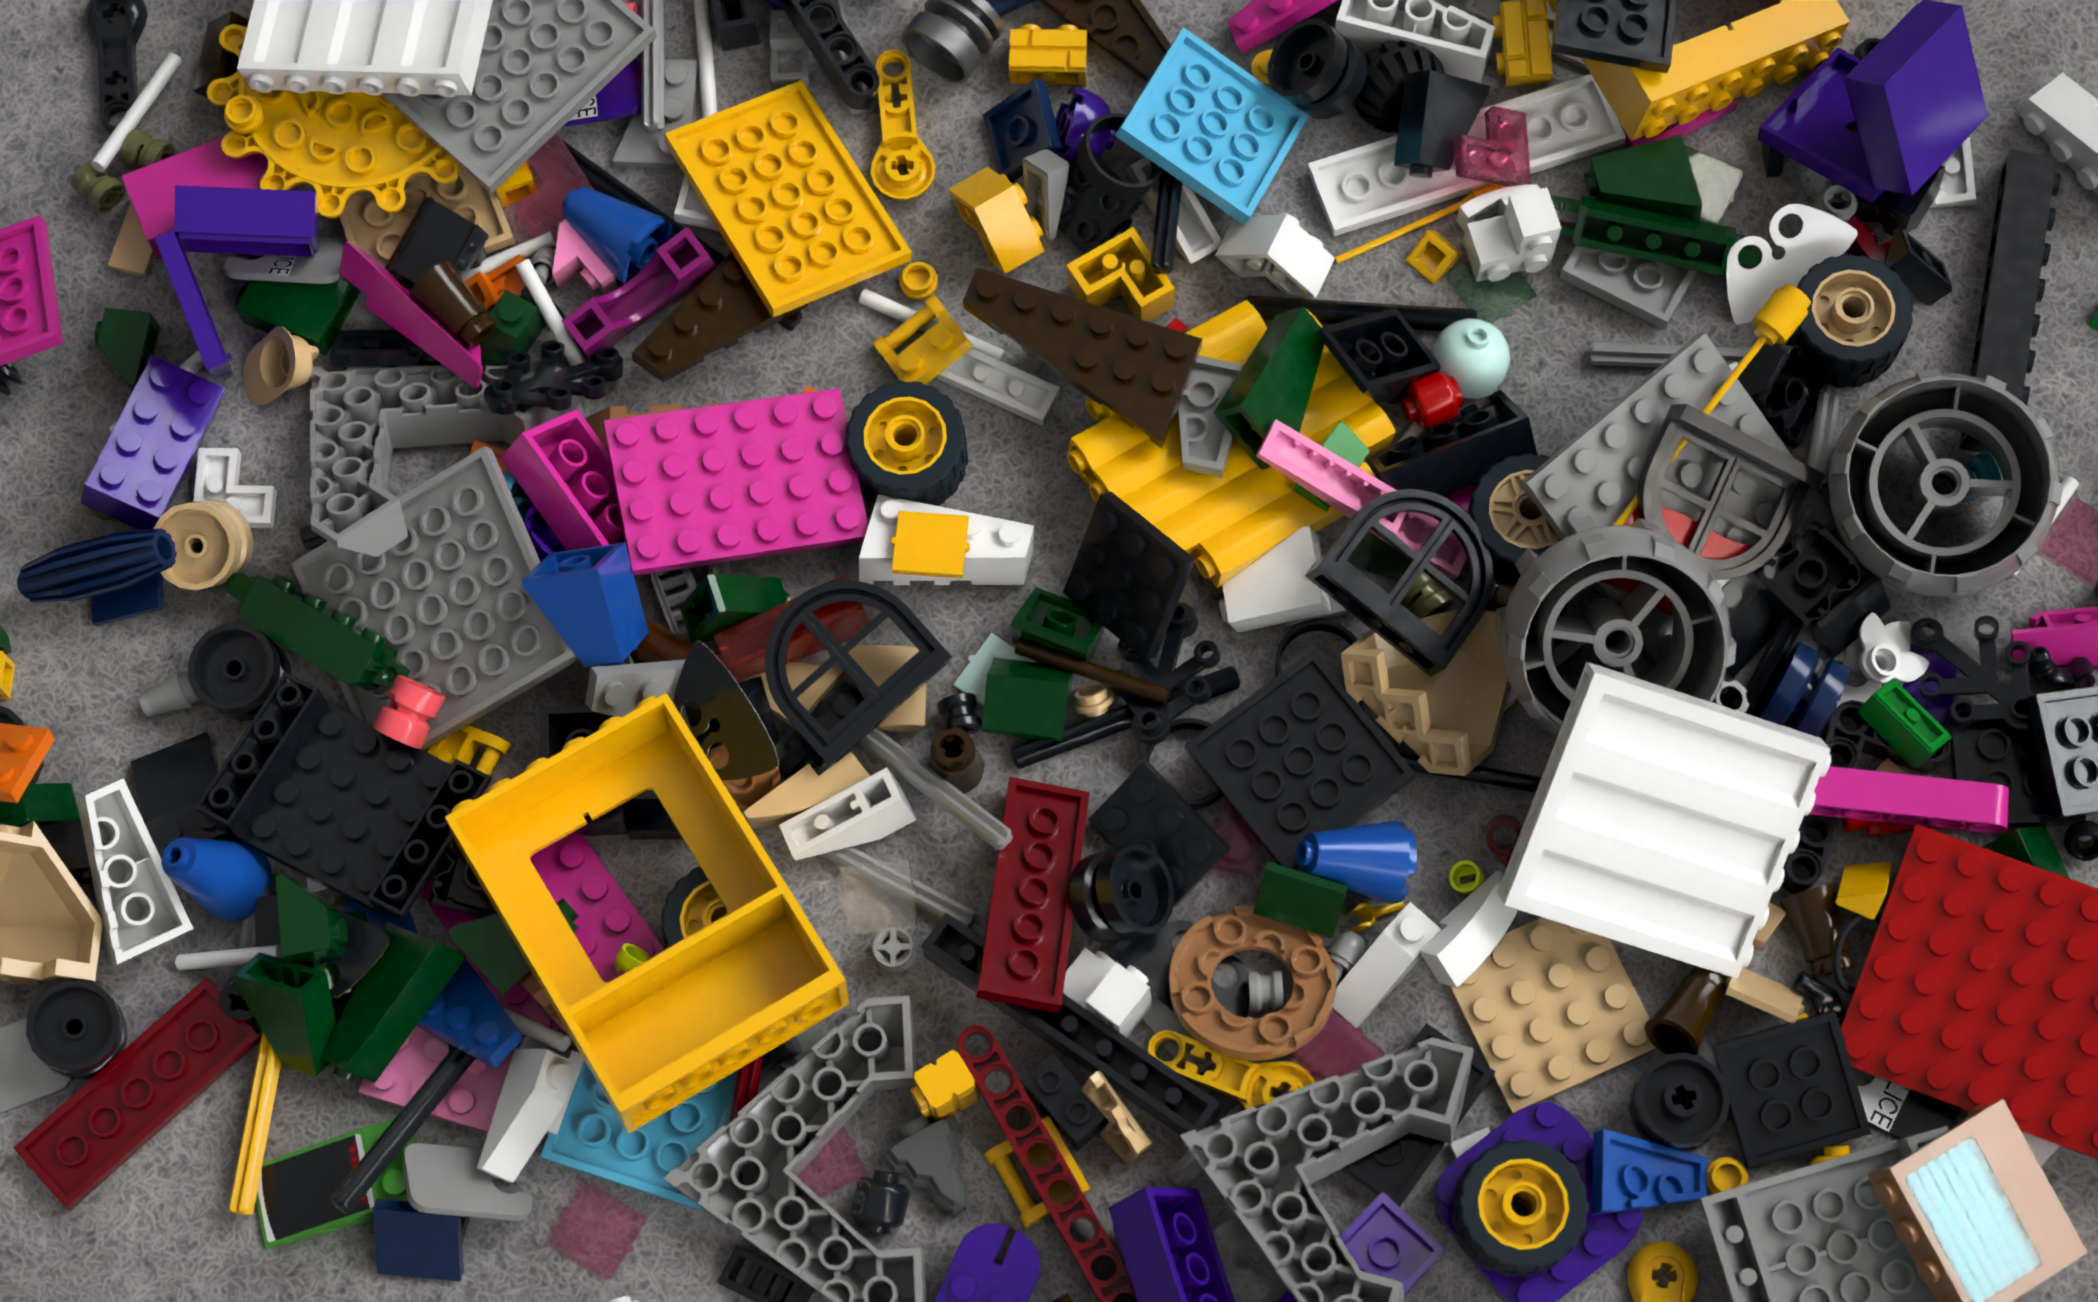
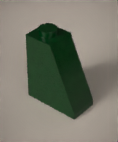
[1584,135,1703,220]
[235,275,361,356]
[680,574,791,644]
[447,898,579,995]
[233,952,336,1076]

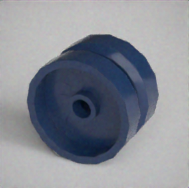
[1757,642,1851,737]

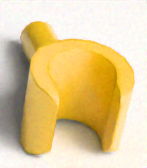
[1345,901,1405,933]

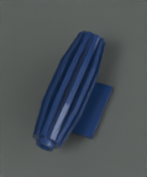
[17,528,177,626]

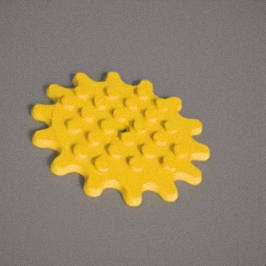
[207,24,460,219]

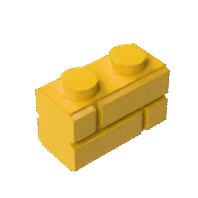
[1492,0,1553,87]
[1009,24,1087,85]
[910,1050,978,1122]

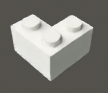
[1462,187,1561,282]
[1215,213,1335,298]
[1063,948,1152,1038]

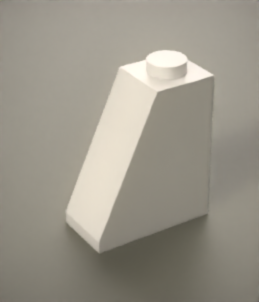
[1219,526,1331,632]

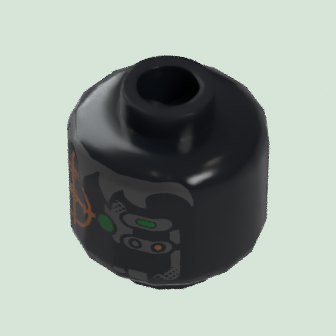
[850,1169,910,1234]

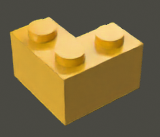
[948,166,1045,274]
[1066,227,1175,322]

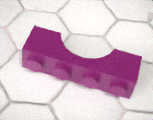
[562,227,717,360]

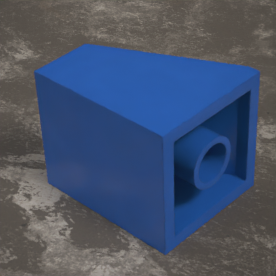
[522,542,649,667]

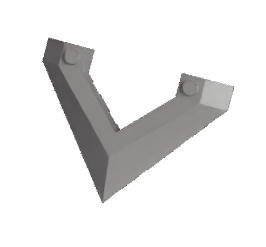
[310,366,582,557]
[663,995,927,1302]
[1180,1037,1474,1302]

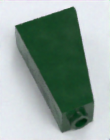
[1213,307,1324,470]
[321,922,465,1083]

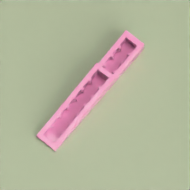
[1256,419,1467,580]

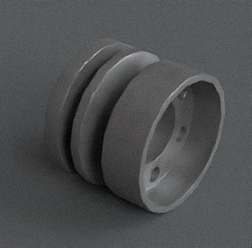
[901,0,1004,84]

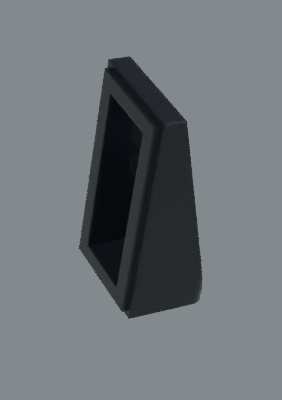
[717,1245,815,1302]

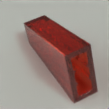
[713,573,869,682]

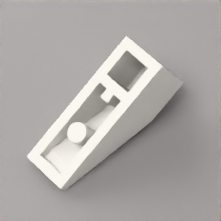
[779,767,917,861]
[1332,902,1442,1030]
[477,1048,577,1183]

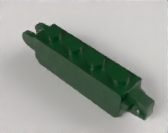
[1551,196,1762,275]
[225,572,411,691]

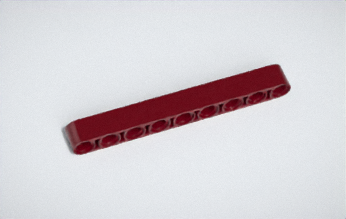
[957,1025,1138,1302]

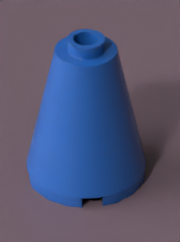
[562,186,672,284]
[1296,821,1417,904]
[161,837,272,922]

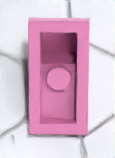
[552,220,619,295]

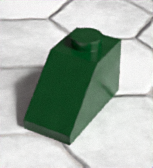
[480,290,546,372]
[95,308,160,391]
[0,783,81,827]
[275,874,348,964]

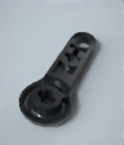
[83,0,148,135]

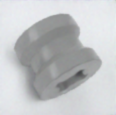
[872,927,916,974]
[1248,971,1283,1013]

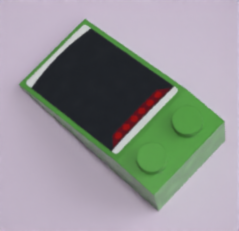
[256,1120,417,1249]

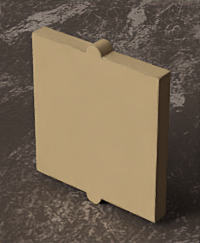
[1725,968,1805,1023]

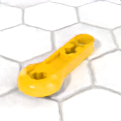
[871,50,936,201]
[1147,1030,1316,1109]
[1627,1241,1699,1302]

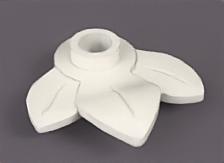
[1859,612,1929,684]

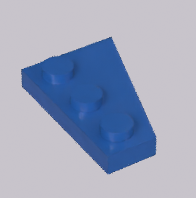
[417,958,524,1068]
[1592,1129,1707,1215]

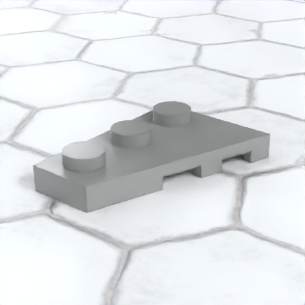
[612,59,699,169]
[1559,245,1698,330]
[1178,355,1244,478]
[585,659,691,727]

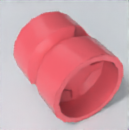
[373,675,446,749]

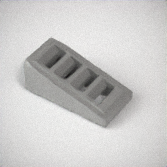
[1023,149,1069,241]
[649,568,697,640]

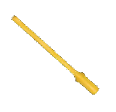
[1334,177,1513,264]

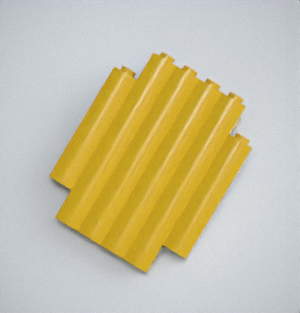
[1067,300,1396,588]

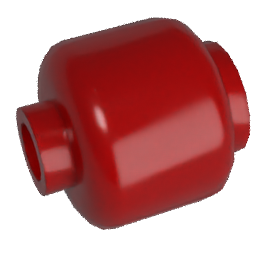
[1401,372,1463,429]

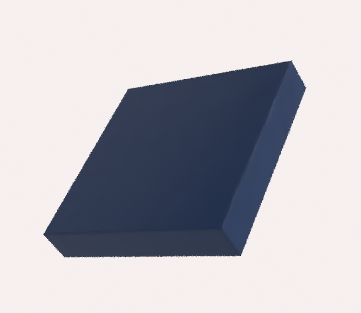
[983,78,1063,183]
[373,1199,464,1282]

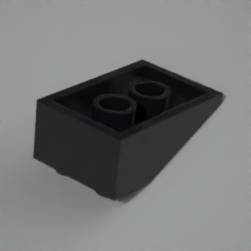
[1317,308,1441,404]
[130,732,239,860]

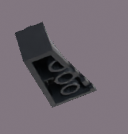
[1368,389,1538,498]

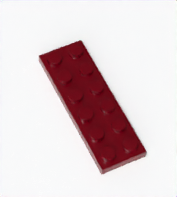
[976,777,1090,1013]
[13,977,261,1211]

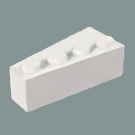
[1335,0,1495,84]
[2020,73,2098,195]
[859,494,1034,585]
[77,778,194,966]

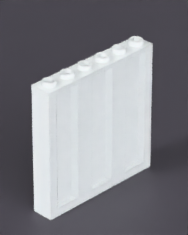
[237,0,493,98]
[1497,662,1831,979]

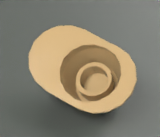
[242,327,319,405]

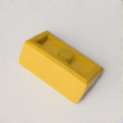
[1835,862,1892,920]

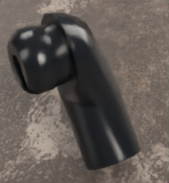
[1793,971,1846,1025]

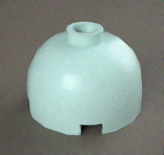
[1431,318,1510,399]

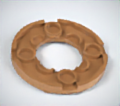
[1169,905,1337,1061]

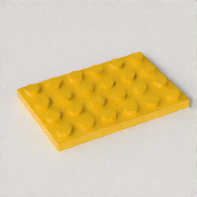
[664,80,912,318]

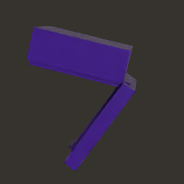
[1758,0,1988,203]
[154,185,319,379]

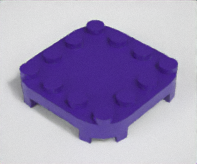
[1434,1102,1643,1302]

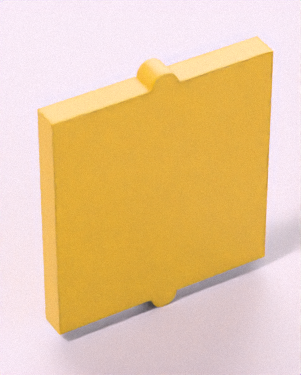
[891,511,970,579]

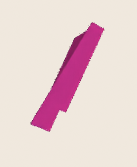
[339,241,483,389]
[2011,606,2098,667]

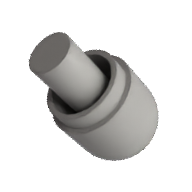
[530,248,555,285]
[1327,931,1366,984]

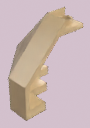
[1341,609,1510,776]
[0,821,103,985]

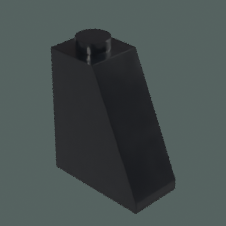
[1394,70,1490,178]

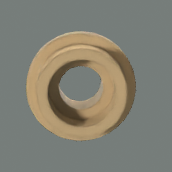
[1073,683,1114,717]

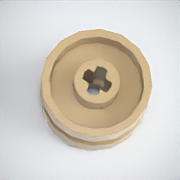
[153,499,254,591]

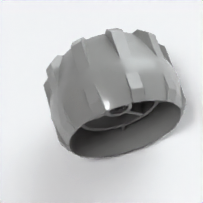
[1825,368,2063,601]
[1495,516,1737,736]

